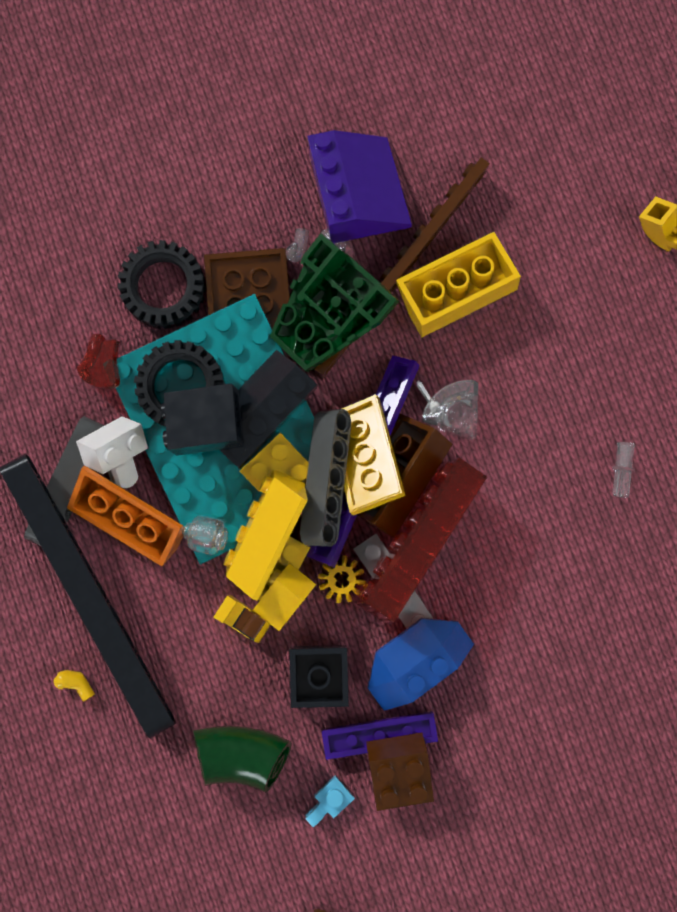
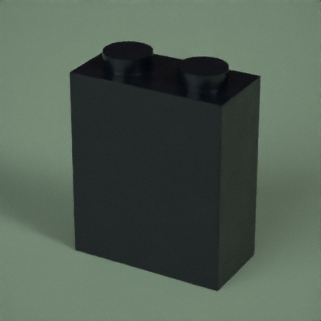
[161,383,244,456]

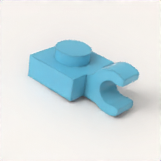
[305,775,355,827]

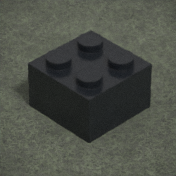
[289,645,349,708]

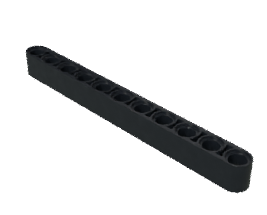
[0,453,176,739]

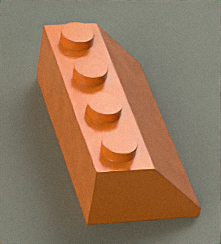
[67,465,186,567]

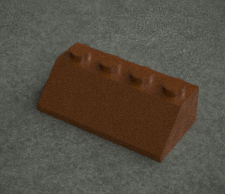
[357,414,453,538]

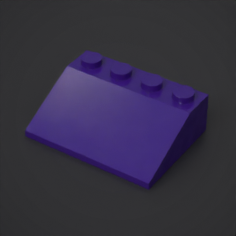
[307,130,412,243]

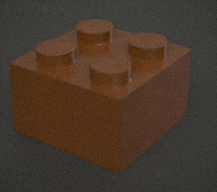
[366,732,434,811]

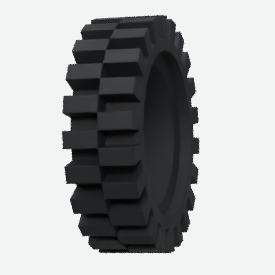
[118,240,206,329]
[134,340,225,427]

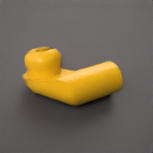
[54,670,95,702]

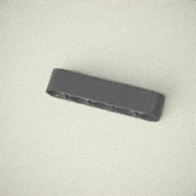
[300,409,351,546]
[24,416,105,546]

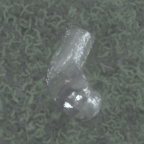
[286,228,309,262]

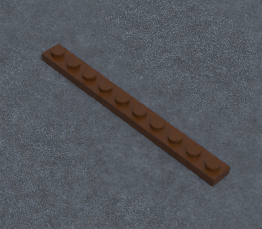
[314,157,490,380]

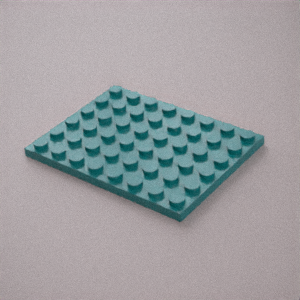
[104,294,314,564]

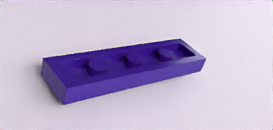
[321,711,438,760]

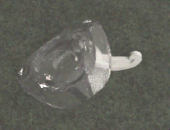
[416,380,478,440]

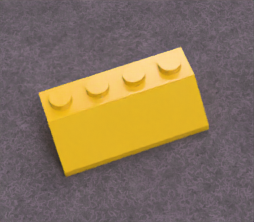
[396,232,521,338]
[223,469,308,601]

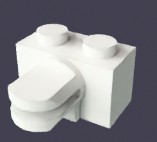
[76,416,148,488]

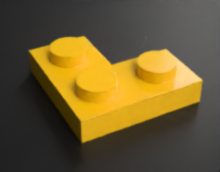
[240,433,309,491]

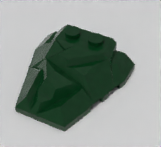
[270,233,399,372]

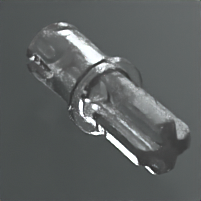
[612,442,635,498]

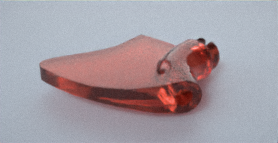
[76,334,120,389]

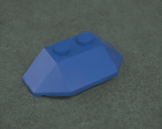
[367,618,474,711]

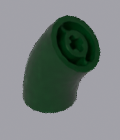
[193,726,292,793]

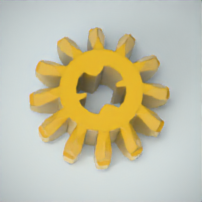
[318,556,365,603]

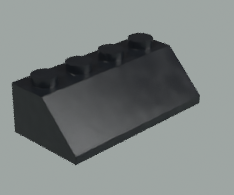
[220,350,317,469]

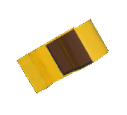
[214,595,271,643]

